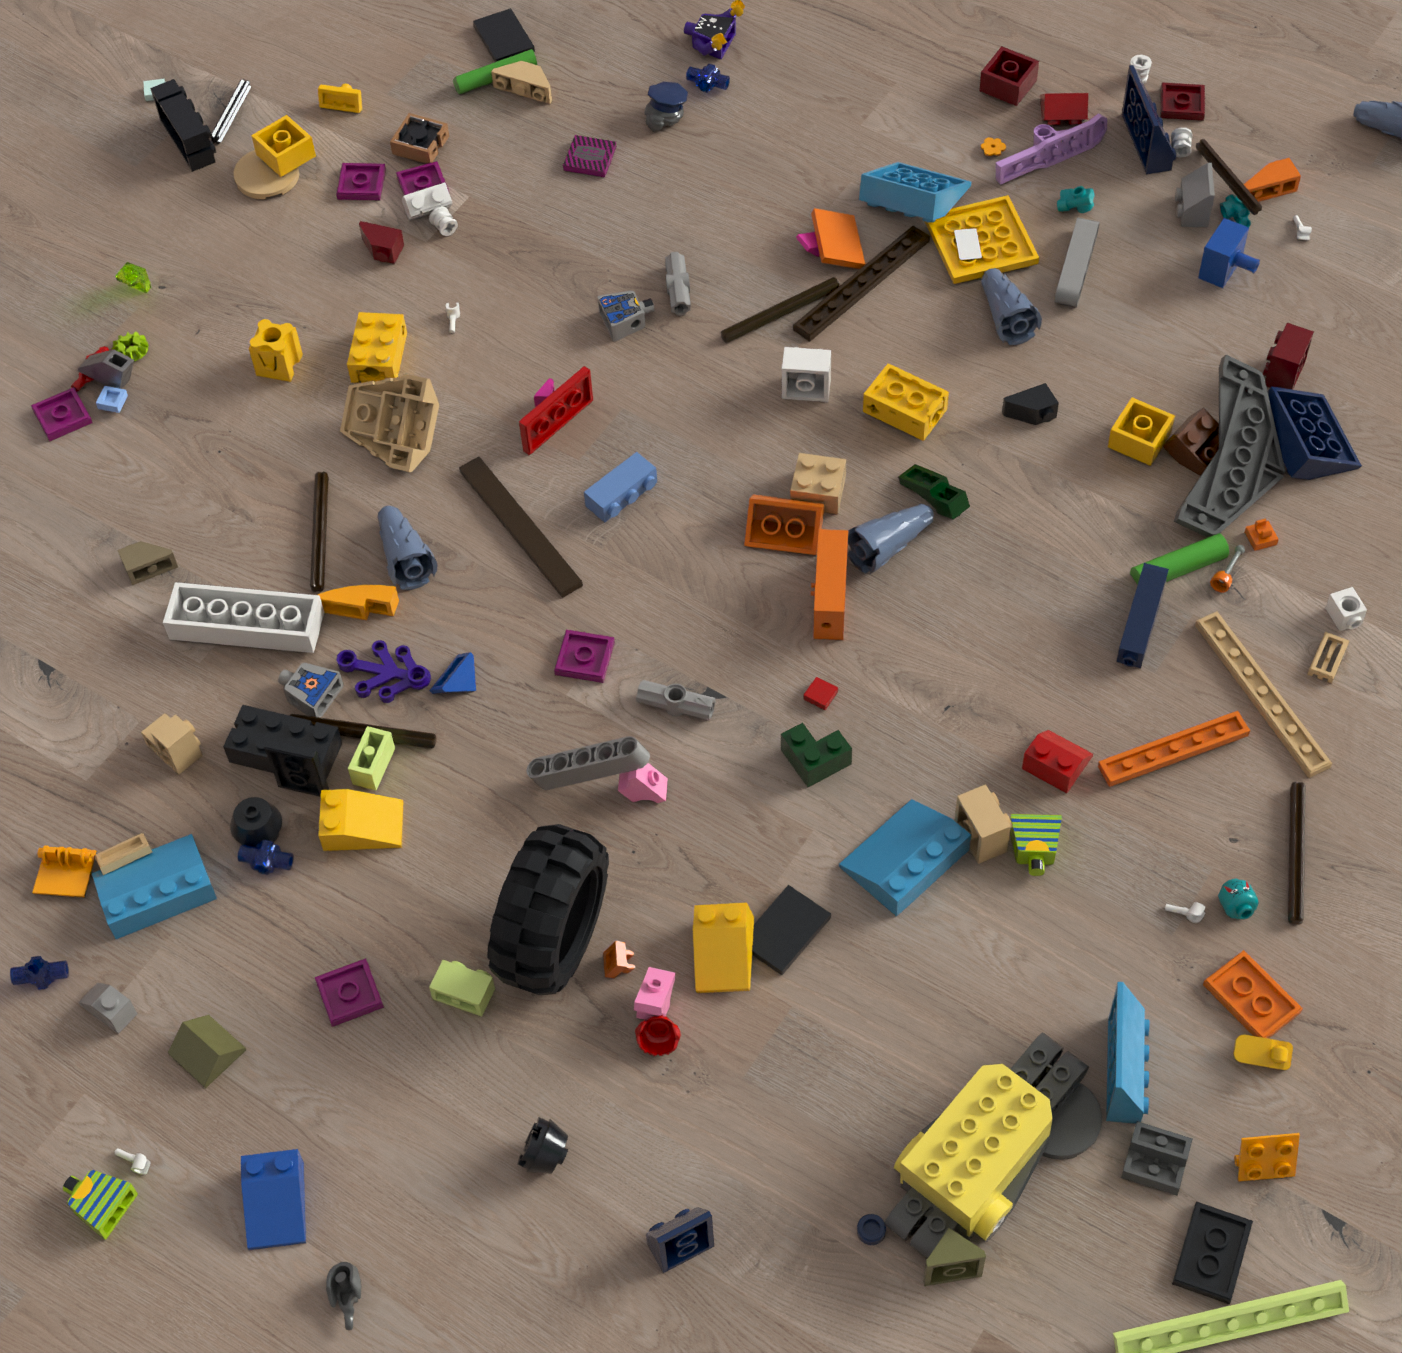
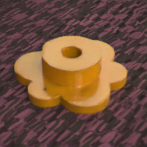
[981,137,1006,156]

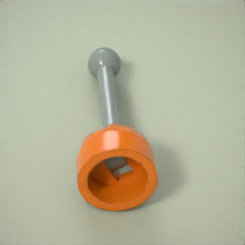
[1210,545,1245,593]

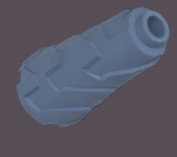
[1353,101,1402,140]
[981,268,1042,345]
[847,504,934,574]
[377,506,438,590]

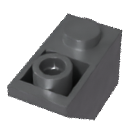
[78,349,134,389]

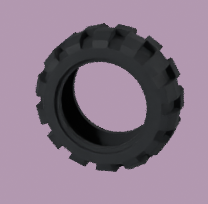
[487,824,609,995]

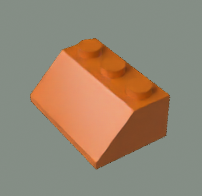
[744,494,825,555]

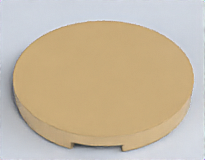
[234,150,299,200]

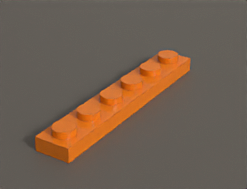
[1098,711,1250,787]

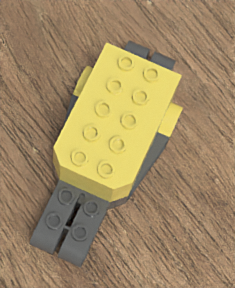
[885,1033,1089,1259]

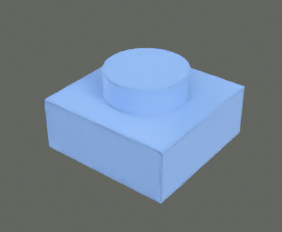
[96,386,128,413]

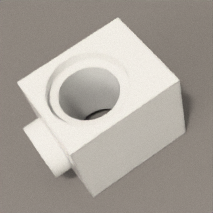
[1325,587,1367,631]

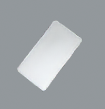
[954,228,982,260]

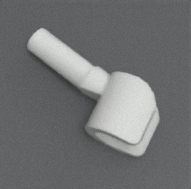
[1293,215,1312,240]
[445,302,460,333]
[1165,902,1205,923]
[115,1148,151,1175]

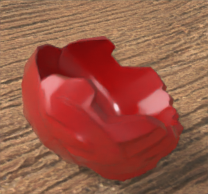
[635,1015,681,1056]

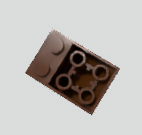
[1163,407,1219,476]

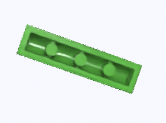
[453,49,537,94]
[1130,533,1229,585]

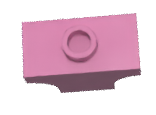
[618,763,668,803]
[634,967,675,1020]

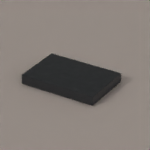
[473,8,535,62]
[264,739,329,797]
[752,885,831,975]
[1172,1201,1253,1305]

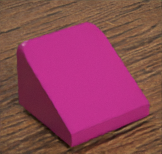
[796,232,820,257]
[534,378,555,407]

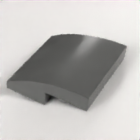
[1121,1121,1193,1196]

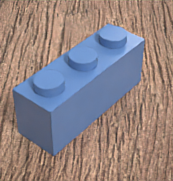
[584,452,657,523]

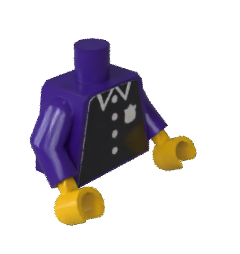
[684,0,745,59]

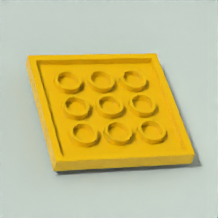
[924,195,1039,284]

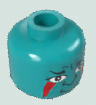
[1218,879,1259,920]

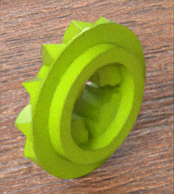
[111,332,149,361]

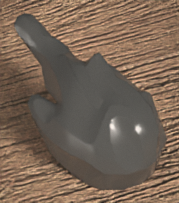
[326,1262,362,1330]

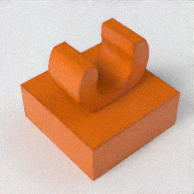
[1244,518,1279,551]
[603,941,635,979]

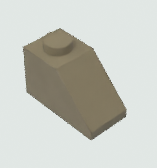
[118,541,178,585]

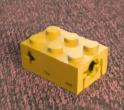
[347,312,407,383]
[863,363,949,441]

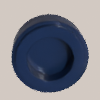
[857,1214,886,1245]

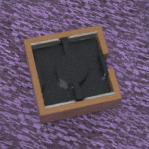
[390,113,449,164]

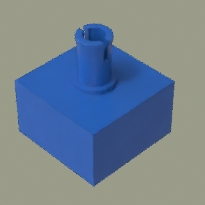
[1198,218,1260,288]

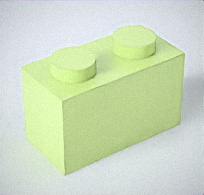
[348,726,395,791]
[429,960,495,1017]

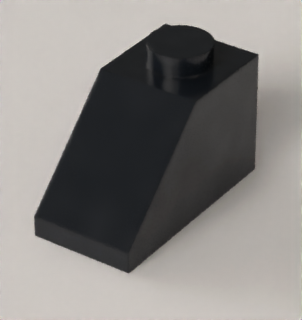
[1002,383,1059,425]

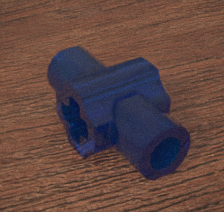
[686,64,730,93]
[238,840,294,875]
[10,956,69,990]

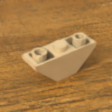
[491,61,552,104]

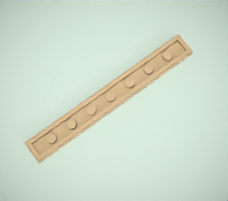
[1195,611,1332,778]

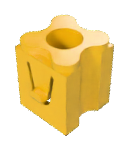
[249,319,303,382]

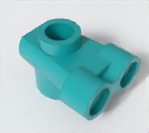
[1057,186,1095,213]
[1220,194,1251,227]

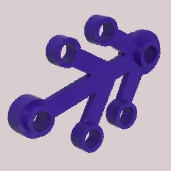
[336,640,431,703]

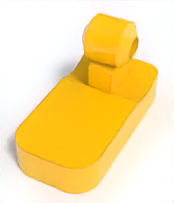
[1233,1035,1293,1070]

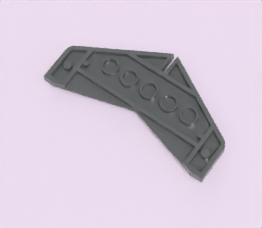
[1174,355,1286,537]

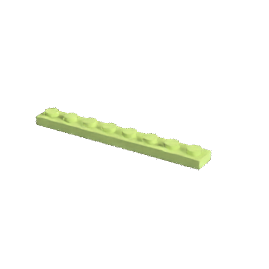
[1113,1280,1349,1353]

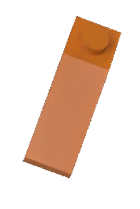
[1237,158,1301,202]

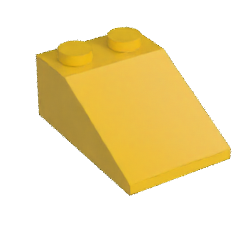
[318,789,404,851]
[693,902,754,993]

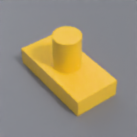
[318,83,362,113]

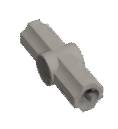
[665,252,691,316]
[636,680,716,720]

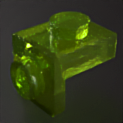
[115,262,151,293]

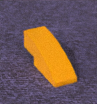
[318,585,399,620]

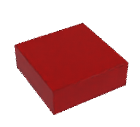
[803,677,838,710]

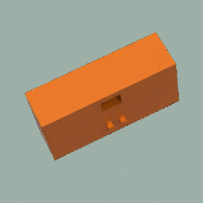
[811,529,848,640]

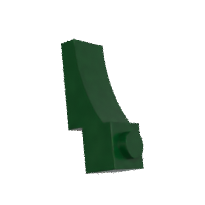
[898,464,970,520]

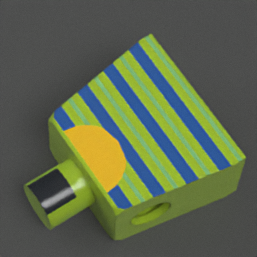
[1010,814,1062,876]
[63,1170,138,1240]

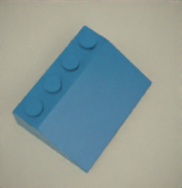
[859,162,972,222]
[839,799,971,917]
[92,834,217,939]
[1106,982,1150,1124]

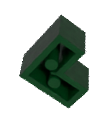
[781,722,852,787]

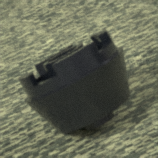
[230,797,282,848]
[517,1117,568,1174]

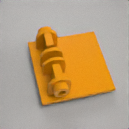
[32,845,97,898]
[1234,1133,1300,1182]

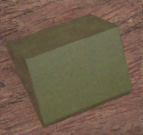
[168,1015,246,1089]
[923,1228,986,1286]

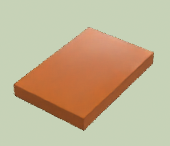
[811,208,865,269]
[1203,950,1303,1039]

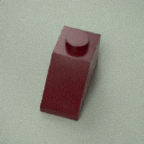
[359,221,404,264]

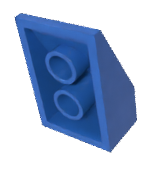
[241,1149,306,1250]

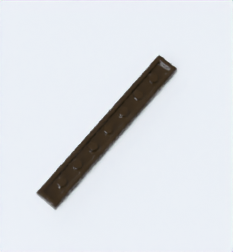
[793,225,930,342]
[459,457,583,598]

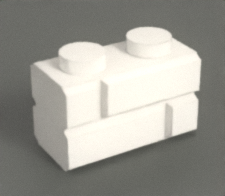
[402,182,452,221]

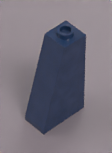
[1116,563,1169,669]

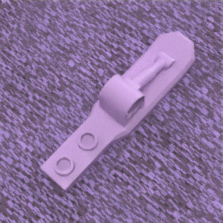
[996,113,1107,185]

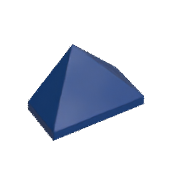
[429,652,476,694]

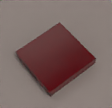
[1160,83,1205,121]

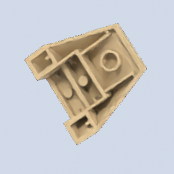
[340,374,439,472]

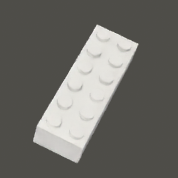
[163,582,324,653]

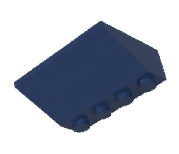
[1121,65,1176,175]
[1267,387,1362,480]

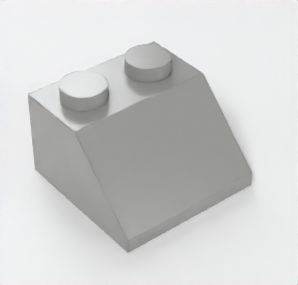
[1175,163,1215,227]

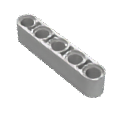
[1055,218,1100,307]
[526,736,650,790]

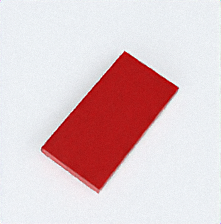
[519,366,593,455]

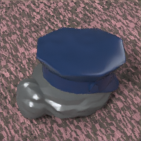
[644,82,688,132]

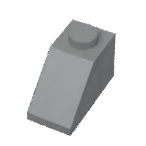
[78,982,137,1034]

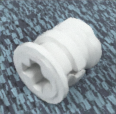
[1130,55,1152,84]
[1171,128,1193,158]
[429,206,458,236]

